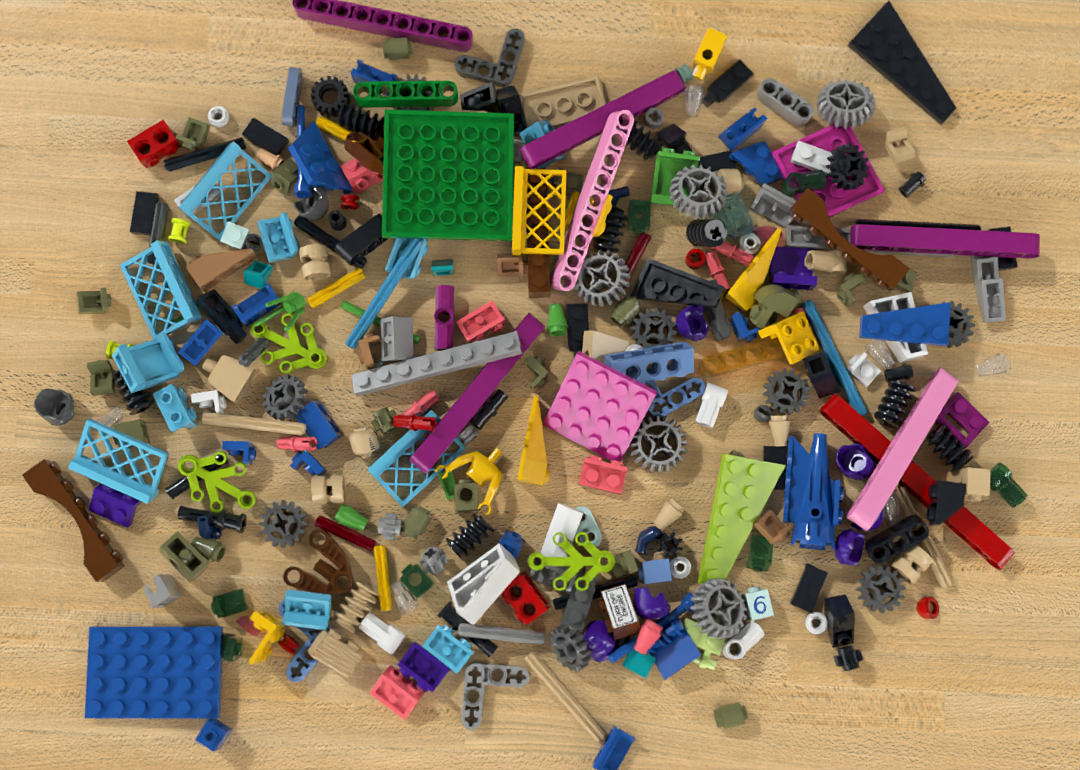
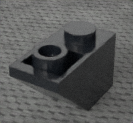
[496,85,526,136]
[803,351,840,399]
[926,480,966,526]
[824,594,855,648]

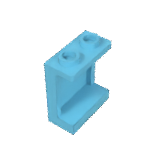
[112,332,184,393]

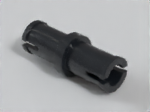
[470,389,509,430]

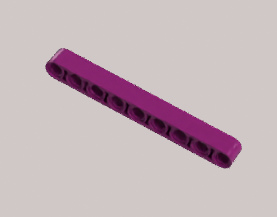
[292,0,473,52]
[520,70,687,169]
[850,224,1040,259]
[409,313,545,474]

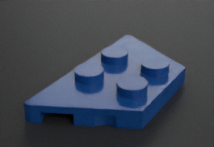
[288,121,353,195]

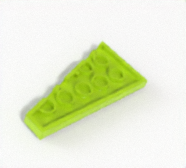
[698,453,786,584]

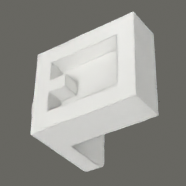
[847,352,881,388]
[191,390,227,414]

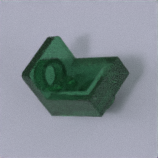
[222,635,243,662]

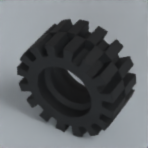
[310,76,350,118]

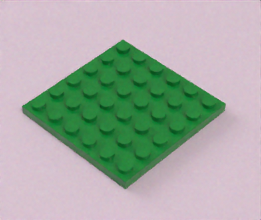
[382,109,514,241]

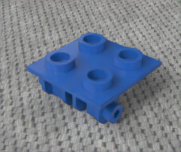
[647,617,701,680]

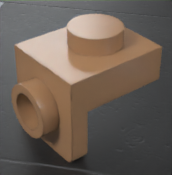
[497,253,528,281]
[358,333,381,369]
[754,510,794,545]

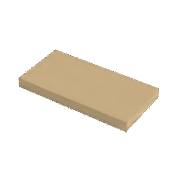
[519,75,606,129]

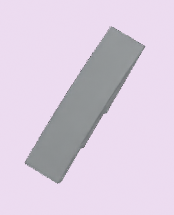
[971,256,1006,323]

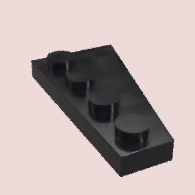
[630,258,726,308]

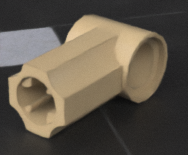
[805,250,847,275]

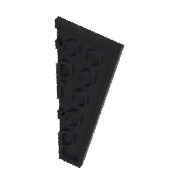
[847,0,957,125]

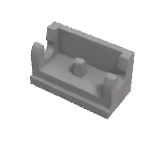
[750,183,796,228]
[381,316,414,362]
[529,557,579,594]
[144,575,183,608]

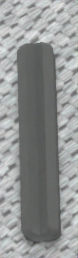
[147,203,168,265]

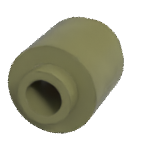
[383,37,413,60]
[610,296,641,328]
[401,505,432,540]
[713,702,748,729]

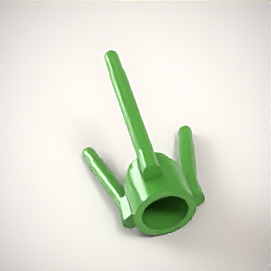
[254,291,306,331]

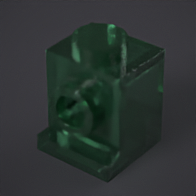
[627,200,651,234]

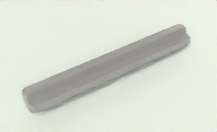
[458,623,545,645]

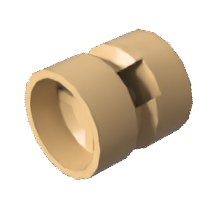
[299,244,331,281]
[311,474,346,504]
[890,545,933,585]

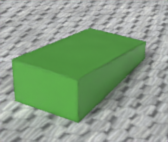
[438,471,456,500]

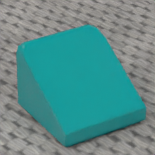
[431,259,454,276]
[243,260,273,289]
[622,649,656,678]

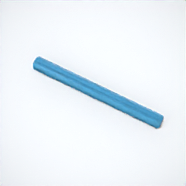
[345,239,423,349]
[801,300,867,416]

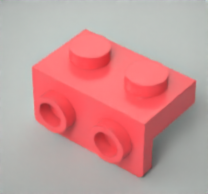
[340,158,383,194]
[456,300,506,344]

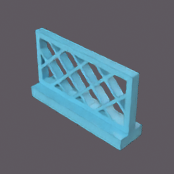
[177,142,272,240]
[120,240,203,339]
[367,410,466,507]
[68,418,169,504]

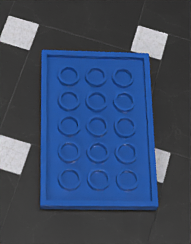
[85,626,223,719]

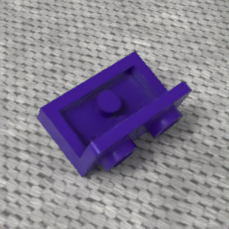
[89,483,142,528]
[397,641,450,692]

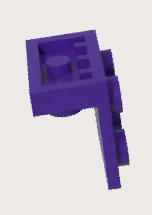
[769,247,817,291]

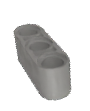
[757,78,814,127]

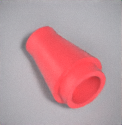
[634,619,663,655]

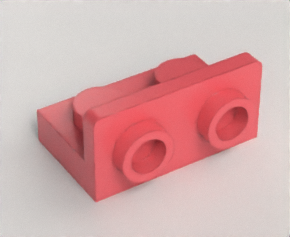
[578,455,628,495]
[370,665,425,720]

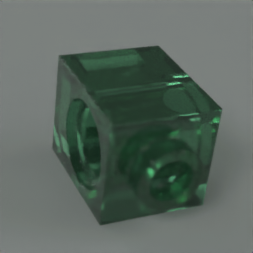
[399,564,435,599]

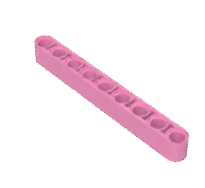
[550,110,634,291]
[847,367,959,531]

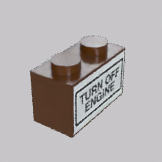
[598,584,640,640]

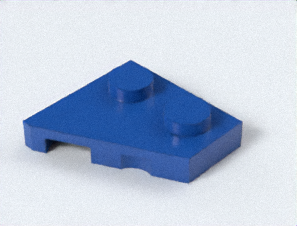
[729,141,783,186]

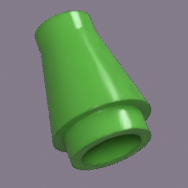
[547,303,568,337]
[334,504,368,531]

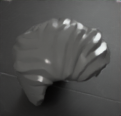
[294,186,329,221]
[34,388,74,426]

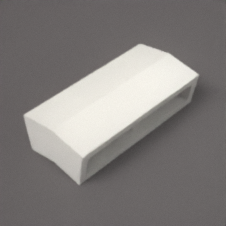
[540,503,584,557]

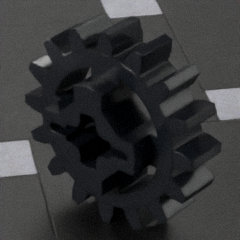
[826,143,870,191]

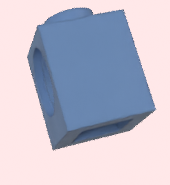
[638,559,672,584]

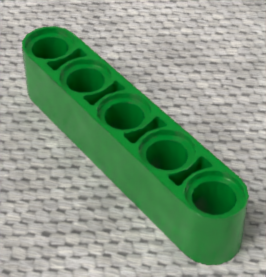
[353,81,459,108]

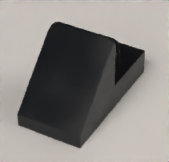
[460,82,497,113]
[656,124,696,156]

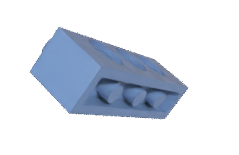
[604,341,694,384]

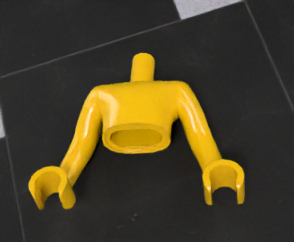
[435,448,503,516]

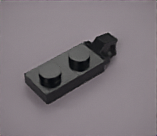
[702,59,754,108]
[196,289,247,345]
[566,303,589,356]

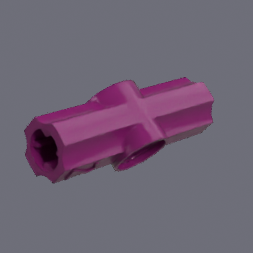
[434,285,455,351]

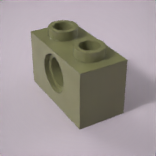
[159,531,209,583]

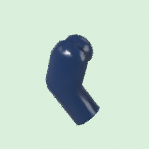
[608,186,630,206]
[197,516,222,540]
[635,526,662,554]

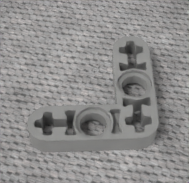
[461,663,529,730]

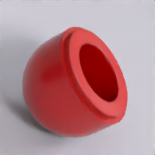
[916,597,939,619]

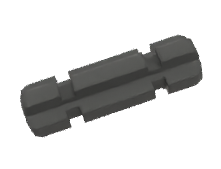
[238,337,269,367]

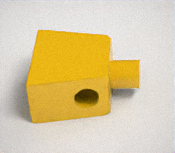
[692,27,728,81]

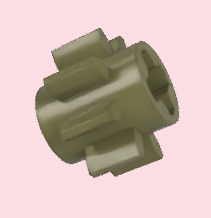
[371,407,397,434]

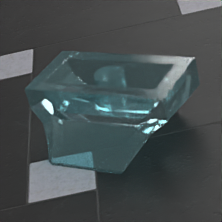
[712,192,755,239]

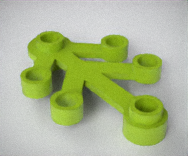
[251,313,327,374]
[178,451,256,513]
[528,532,615,591]

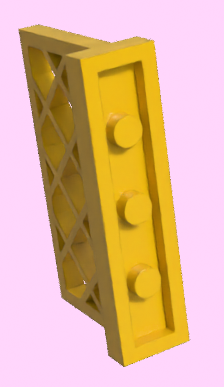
[512,166,566,255]

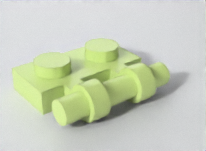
[683,618,726,670]

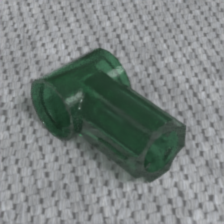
[781,170,827,197]
[990,462,1028,508]

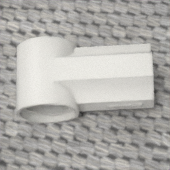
[695,382,728,428]
[358,612,405,655]
[722,620,765,660]

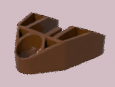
[344,120,385,175]
[283,529,354,594]

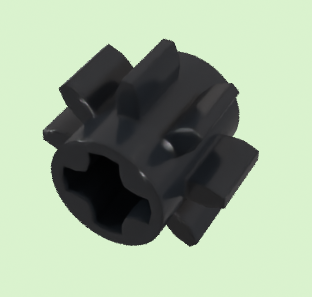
[656,532,683,559]
[833,645,863,671]

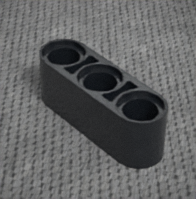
[335,214,389,266]
[865,515,929,563]

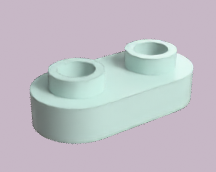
[576,506,602,547]

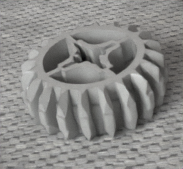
[817,78,875,129]
[669,164,728,220]
[574,250,630,307]
[629,415,688,474]
[689,578,748,640]

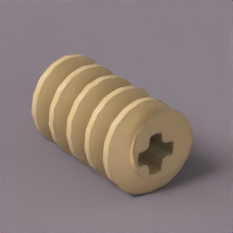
[334,581,379,633]

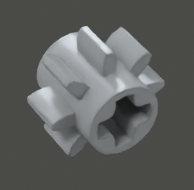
[378,513,402,540]
[419,547,448,575]

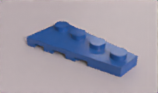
[859,302,950,346]

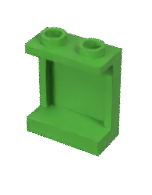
[650,148,700,206]

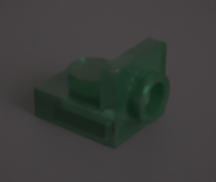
[746,535,773,572]
[211,589,248,618]

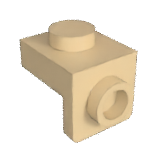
[884,127,915,163]

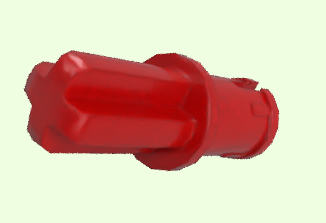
[393,414,436,431]

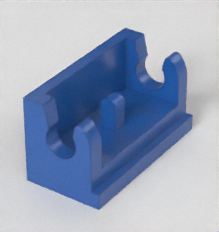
[351,59,399,96]
[718,108,768,152]
[232,283,283,327]
[178,319,223,366]
[294,400,344,450]
[592,725,635,770]

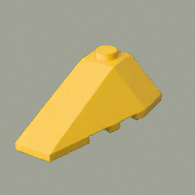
[725,227,782,313]
[517,395,550,487]

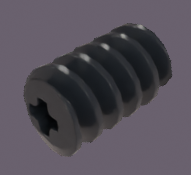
[338,100,385,140]
[626,120,664,161]
[592,206,628,253]
[686,219,727,247]
[112,370,155,415]
[874,381,916,429]
[926,424,973,472]
[445,513,495,561]

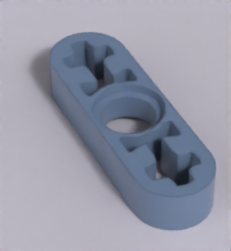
[282,67,302,126]

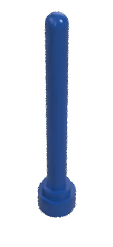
[294,105,312,198]
[608,593,695,663]

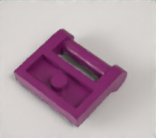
[935,392,990,449]

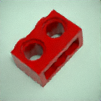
[127,119,182,168]
[501,571,551,626]

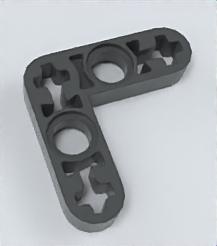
[455,28,524,87]

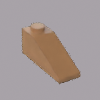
[186,248,258,292]

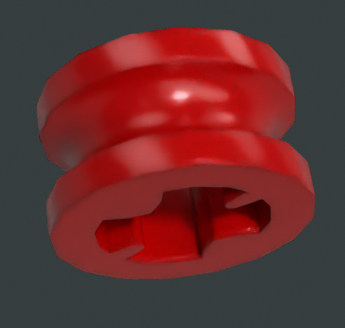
[341,194,360,210]
[685,248,705,269]
[278,634,300,655]

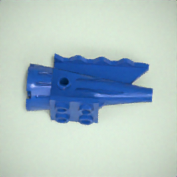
[783,433,844,550]

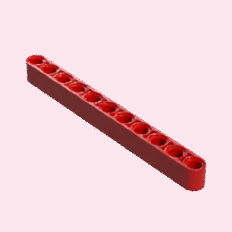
[819,394,1015,570]

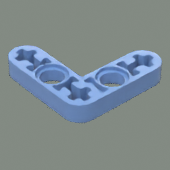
[627,366,705,418]
[279,600,334,682]

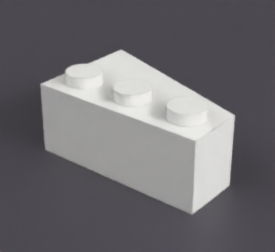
[863,292,928,363]
[447,544,520,625]

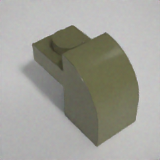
[748,284,799,329]

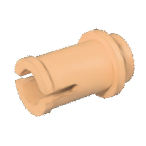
[256,148,285,170]

